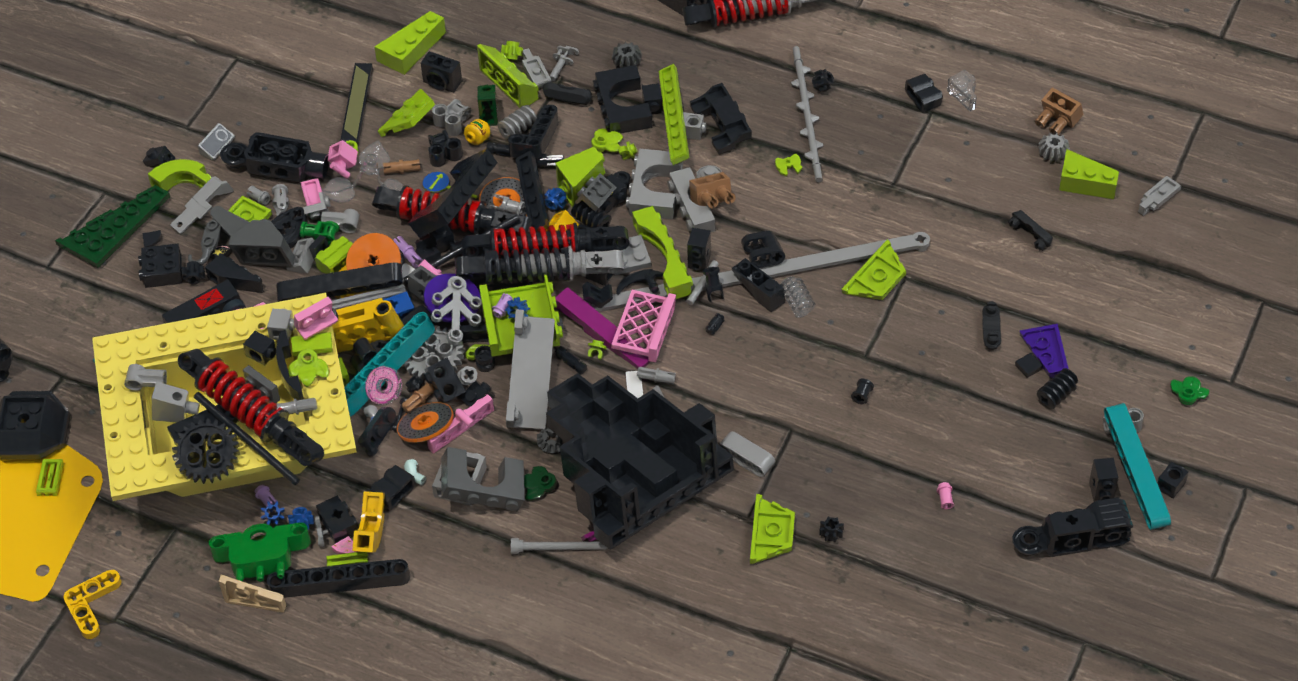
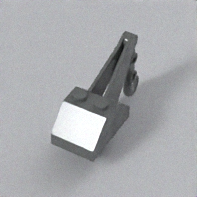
[188,206,295,266]

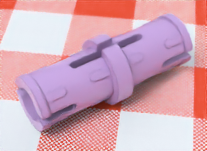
[393,236,423,268]

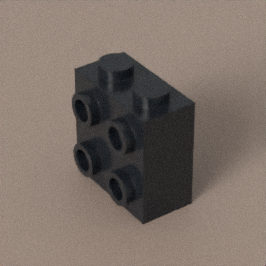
[138,243,183,288]

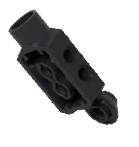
[220,132,329,182]

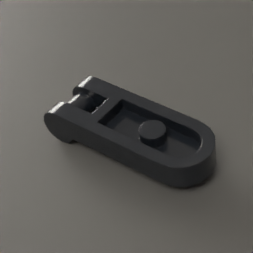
[358,407,396,457]

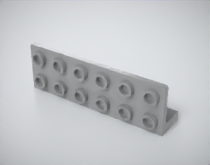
[506,309,555,430]

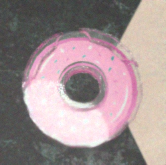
[365,366,402,405]

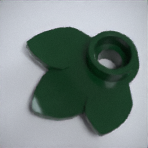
[524,466,557,501]

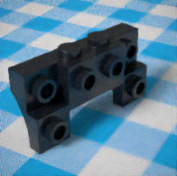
[690,83,752,154]

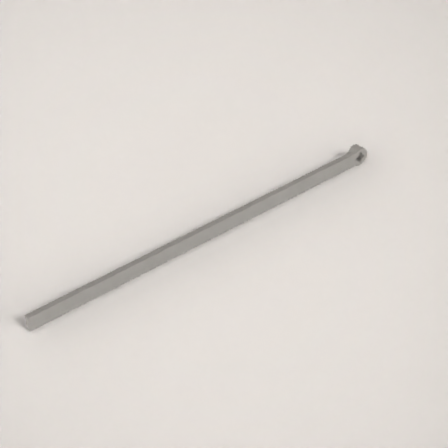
[585,232,930,312]

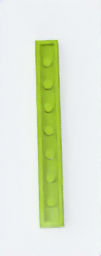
[658,64,690,165]

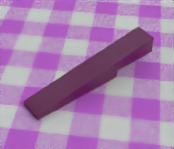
[555,287,651,369]

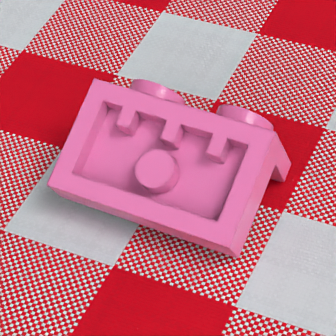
[294,297,338,340]

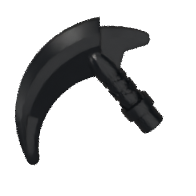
[616,269,664,295]

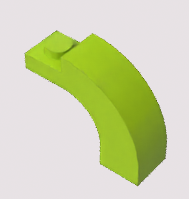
[148,159,212,191]

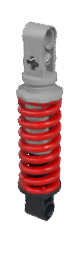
[682,0,822,28]

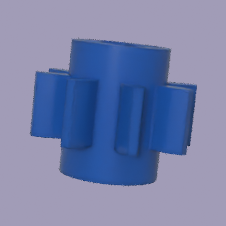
[544,188,567,210]
[505,297,530,319]
[261,501,285,526]
[288,507,314,530]

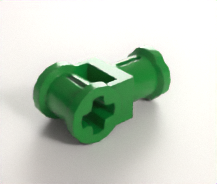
[300,221,340,246]

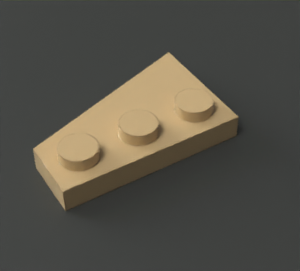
[218,575,286,613]

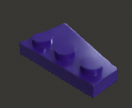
[1020,324,1068,377]

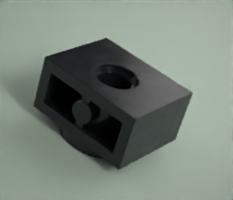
[420,51,462,93]

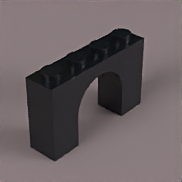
[593,65,652,134]

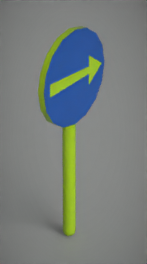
[423,172,478,199]

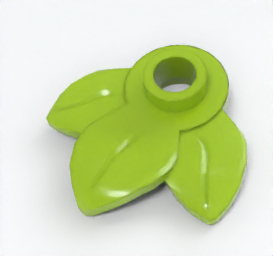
[591,128,623,152]
[288,349,329,387]

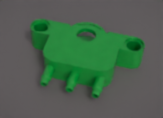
[209,523,311,582]

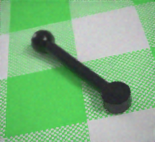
[392,397,407,432]

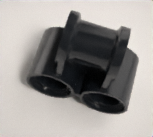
[428,130,463,167]
[350,338,388,373]

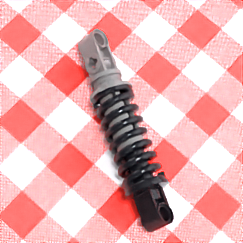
[455,246,624,285]

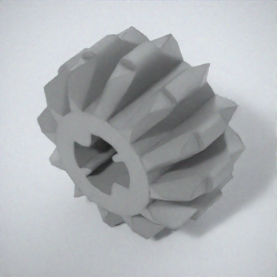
[1038,132,1070,163]

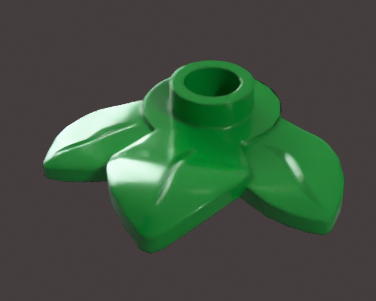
[1170,376,1210,405]

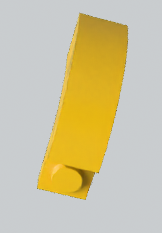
[352,491,385,553]

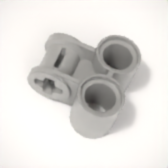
[432,99,472,136]

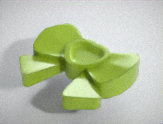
[775,154,802,177]

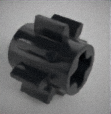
[812,69,834,92]
[182,261,205,284]
[819,516,844,542]

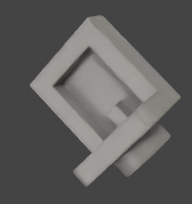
[303,192,331,219]

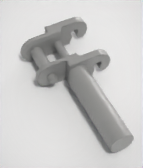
[550,46,579,81]

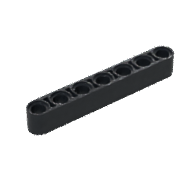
[276,262,403,302]
[267,559,410,598]

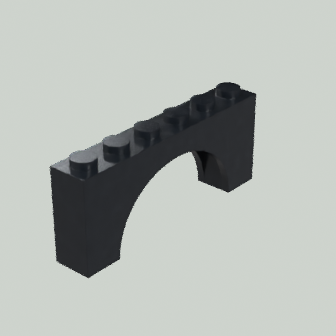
[408,148,498,238]

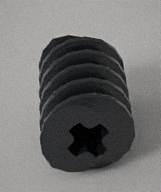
[571,200,612,235]
[1037,368,1078,409]

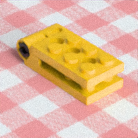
[332,298,404,353]

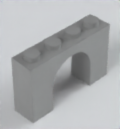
[626,149,683,220]

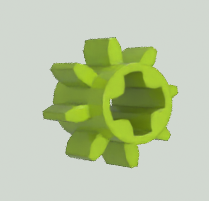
[501,41,523,60]

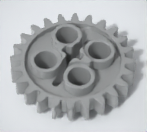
[404,326,465,380]

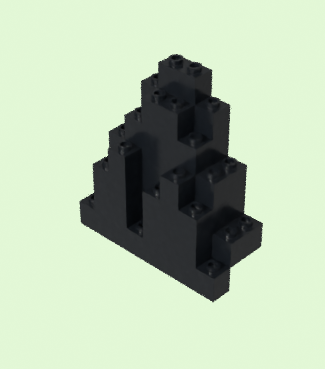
[546,373,734,550]

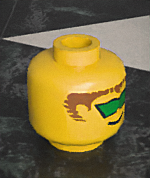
[464,119,490,145]

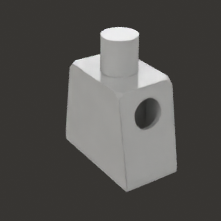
[151,382,200,422]

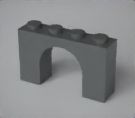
[441,447,525,511]

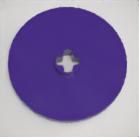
[424,273,481,323]

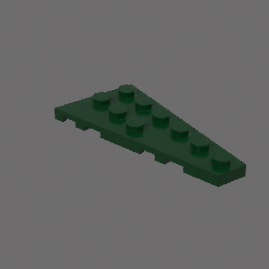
[55,185,170,268]

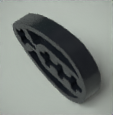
[271,207,307,249]

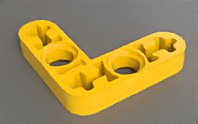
[64,570,122,639]

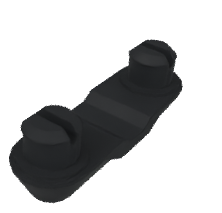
[542,82,592,104]
[1008,210,1053,251]
[982,301,1001,350]

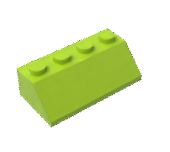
[477,44,539,108]

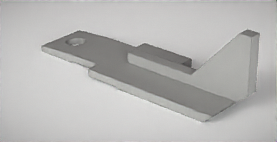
[170,176,234,234]

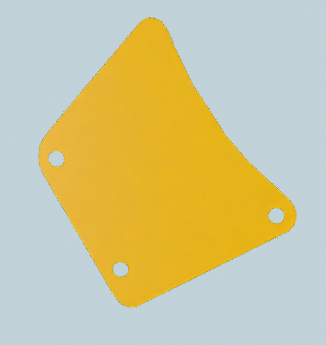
[0,444,103,602]

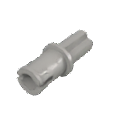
[637,367,676,385]
[276,398,317,415]

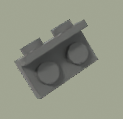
[575,173,617,212]
[243,365,280,403]

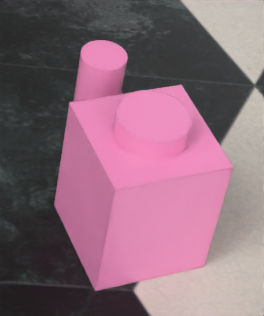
[327,140,358,179]

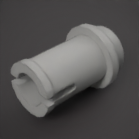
[247,186,270,205]

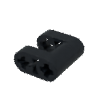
[741,231,785,268]

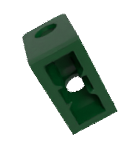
[477,84,498,126]

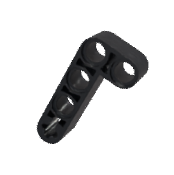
[508,105,559,160]

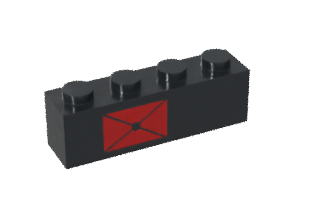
[162,279,240,324]

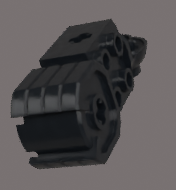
[1012,498,1133,557]

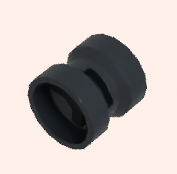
[474,345,495,372]

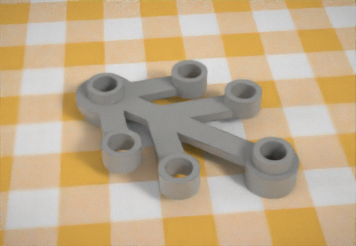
[431,276,482,345]

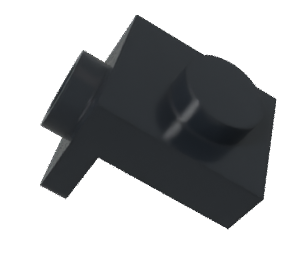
[143,146,175,167]
[582,282,613,308]
[460,380,495,407]

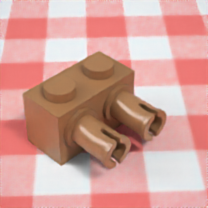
[1035,87,1083,135]
[689,172,736,208]

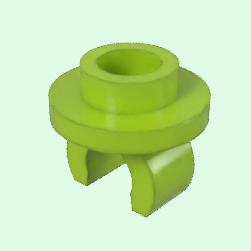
[618,141,638,160]
[588,340,607,360]

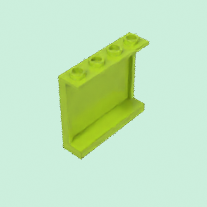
[479,275,563,357]

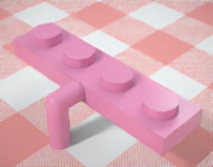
[427,395,494,454]

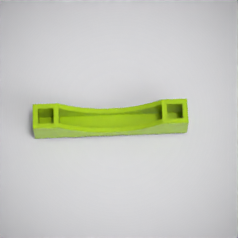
[632,206,693,299]

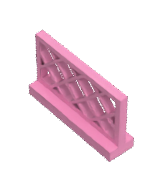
[611,290,676,363]

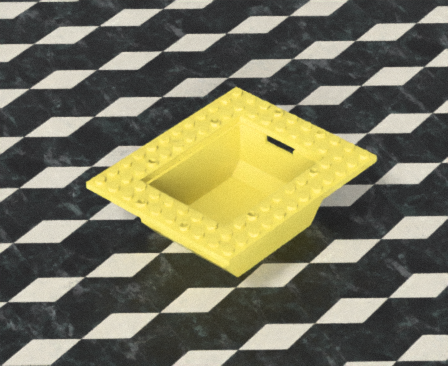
[92,293,357,501]

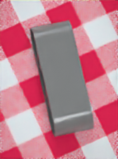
[718,431,776,477]

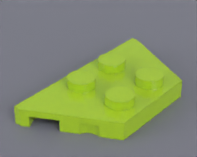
[378,89,435,137]
[842,239,906,300]
[750,494,795,564]

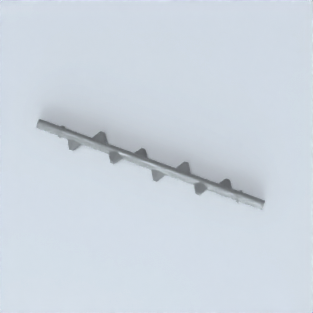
[791,46,823,182]

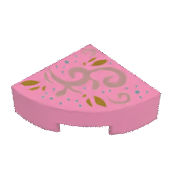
[331,536,359,554]

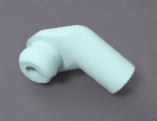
[404,459,426,485]

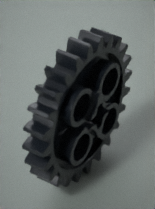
[172,419,240,484]

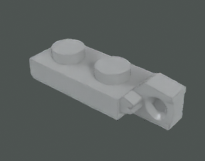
[522,48,552,89]
[1138,176,1181,216]

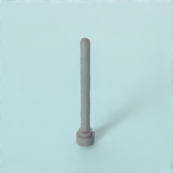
[511,538,607,554]

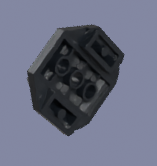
[0,391,70,459]

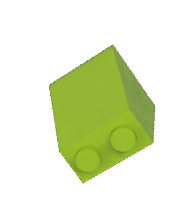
[555,147,605,207]

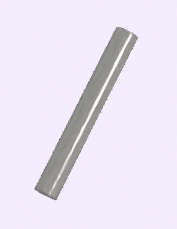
[686,260,719,305]

